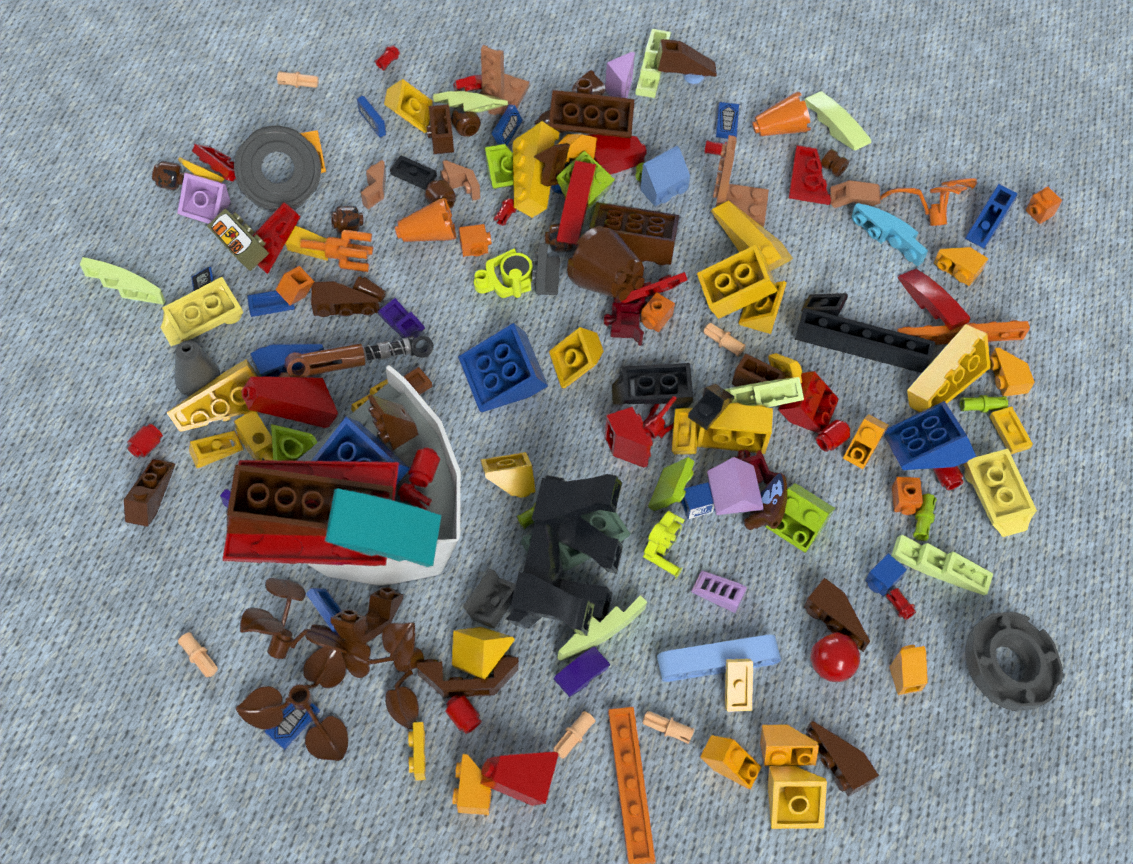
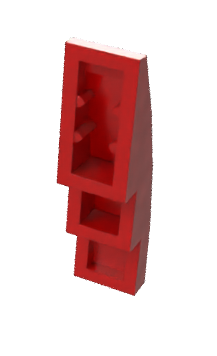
[556,161,597,246]
[898,269,971,331]

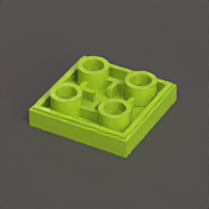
[648,457,694,511]

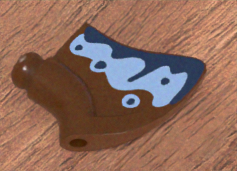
[744,473,787,530]

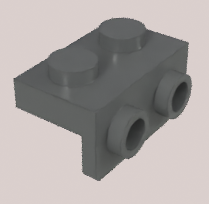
[532,243,560,295]
[463,569,516,629]

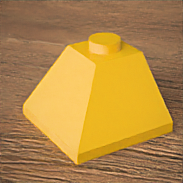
[384,79,433,133]
[549,327,604,389]
[480,452,536,498]
[768,766,827,829]

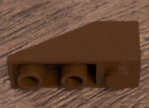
[656,39,717,77]
[311,281,380,317]
[368,395,419,450]
[124,459,175,527]
[804,578,870,652]
[806,721,879,797]

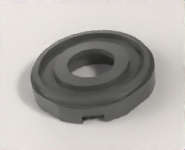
[234,126,321,212]
[965,612,1063,711]

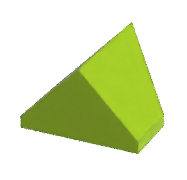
[485,144,514,189]
[271,424,318,461]

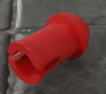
[375,45,400,71]
[704,140,727,158]
[493,198,517,226]
[397,482,432,510]
[886,588,916,620]

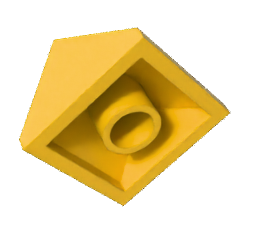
[738,281,787,334]
[452,627,515,679]

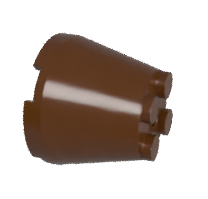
[567,226,645,301]

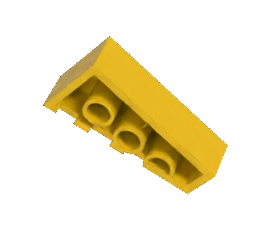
[513,121,559,218]
[907,324,991,412]

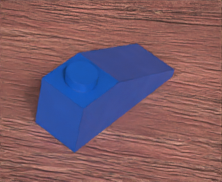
[965,184,1018,249]
[250,344,324,377]

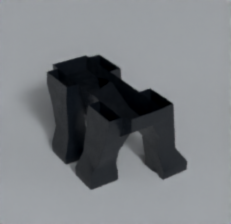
[506,474,623,636]

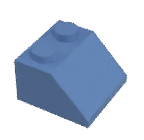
[640,146,690,206]

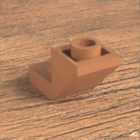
[361,160,386,209]
[440,160,480,201]
[830,181,881,208]

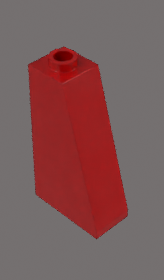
[241,376,339,428]

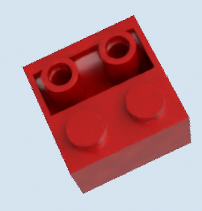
[778,371,839,433]
[604,406,653,468]

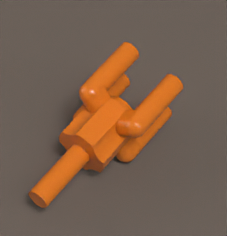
[300,230,374,272]

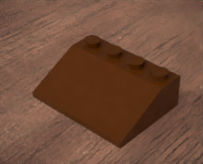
[589,202,680,265]

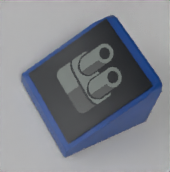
[191,266,215,291]

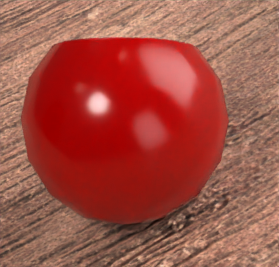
[810,632,861,682]

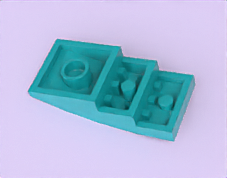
[325,489,441,567]

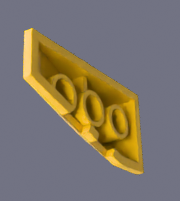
[711,200,793,271]
[167,359,259,432]

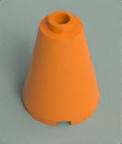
[752,91,811,136]
[395,198,457,242]

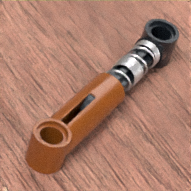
[284,331,434,377]

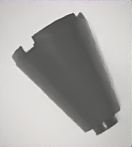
[175,340,220,396]

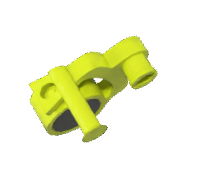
[474,249,533,298]
[643,510,685,579]

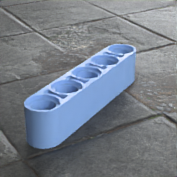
[657,635,781,682]

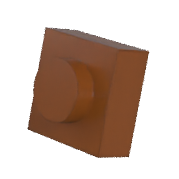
[403,367,432,395]

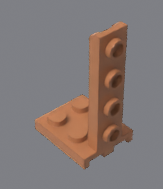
[480,45,529,116]
[713,135,769,227]

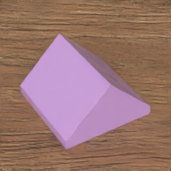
[605,52,635,98]
[177,172,231,224]
[707,457,763,515]

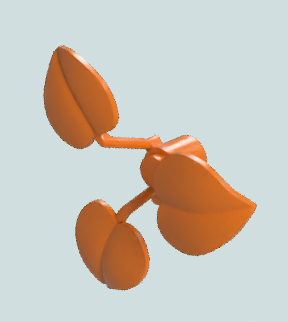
[880,178,977,226]

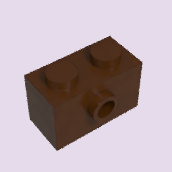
[427,104,454,154]
[732,353,786,387]

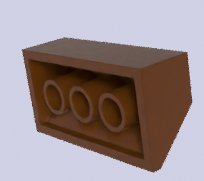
[549,90,635,138]

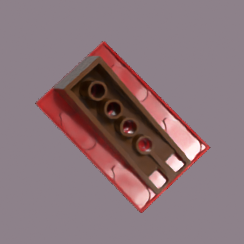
[222,460,399,566]

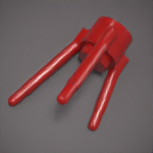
[643,396,677,439]

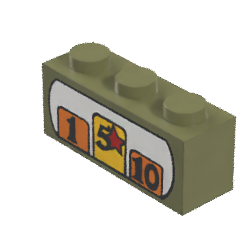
[207,208,269,271]

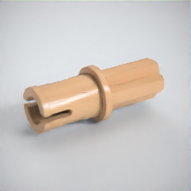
[277,71,319,88]
[703,323,746,357]
[178,632,218,677]
[553,711,596,759]
[643,711,694,744]

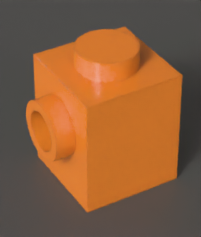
[1025,186,1062,224]
[459,224,492,257]
[276,266,314,306]
[640,292,675,332]
[892,477,923,515]

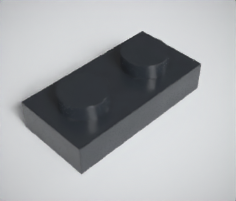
[390,155,437,190]

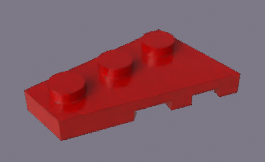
[453,75,482,92]
[192,144,236,181]
[788,145,831,205]
[252,202,300,274]
[614,272,688,303]

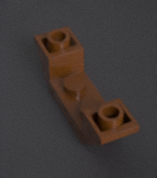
[330,587,404,645]
[417,655,519,698]

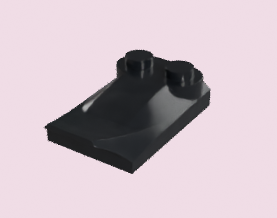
[612,363,693,409]

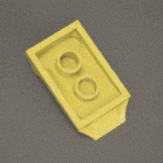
[160,277,243,346]
[963,449,1037,537]

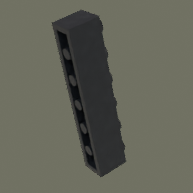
[795,308,935,373]

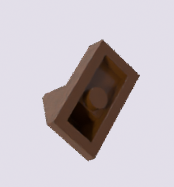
[534,143,570,187]

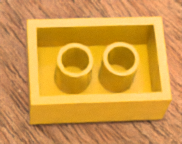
[697,244,778,319]
[697,403,773,454]

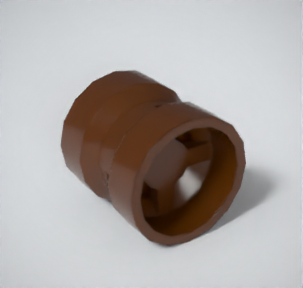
[821,149,850,178]

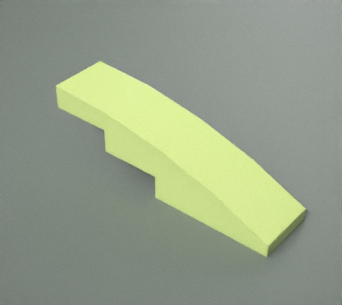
[636,29,671,98]
[433,91,508,113]
[805,91,871,151]
[80,257,165,305]
[724,377,804,407]
[891,535,993,595]
[557,596,647,661]

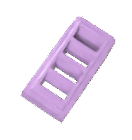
[691,571,747,613]

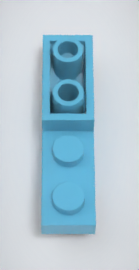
[851,203,928,267]

